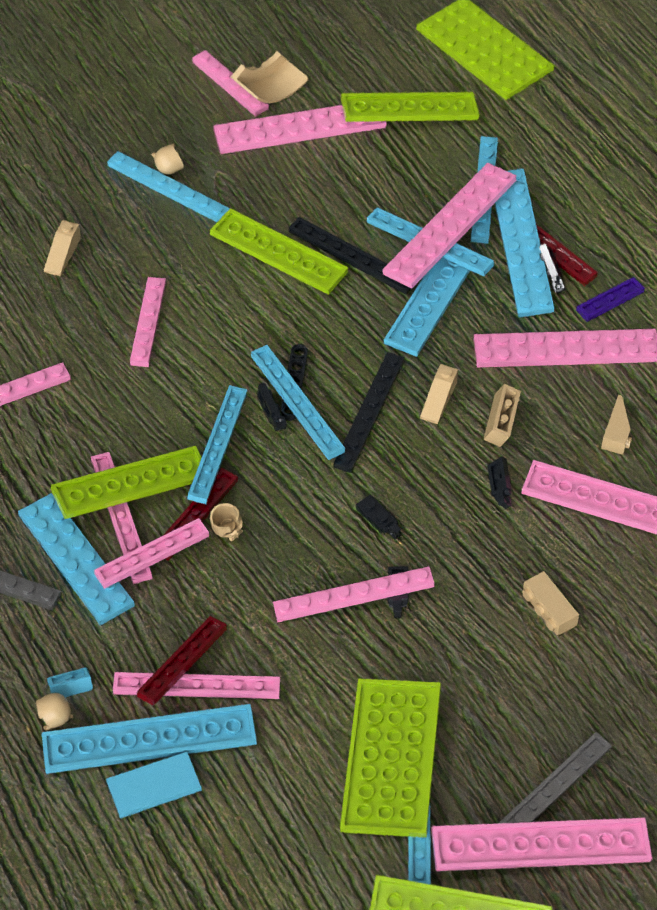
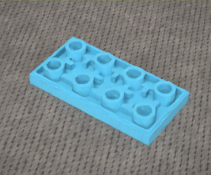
[106,752,201,818]

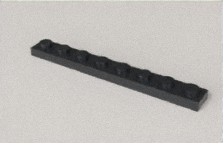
[289,217,412,294]
[334,352,405,473]

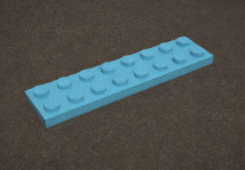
[384,257,470,357]
[18,493,135,626]

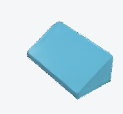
[47,667,93,697]

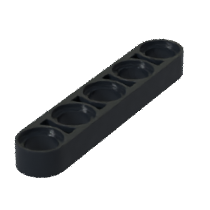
[281,344,308,421]

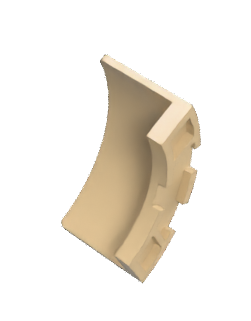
[231,51,309,103]

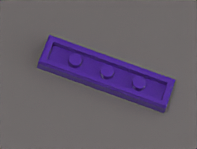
[576,277,645,322]

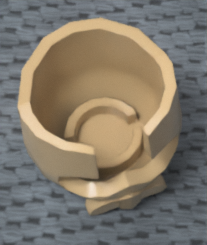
[151,143,184,175]
[210,503,243,541]
[36,693,73,731]

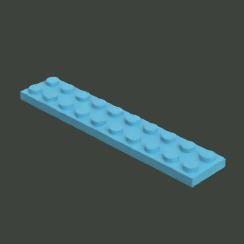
[495,168,554,318]
[42,704,257,774]

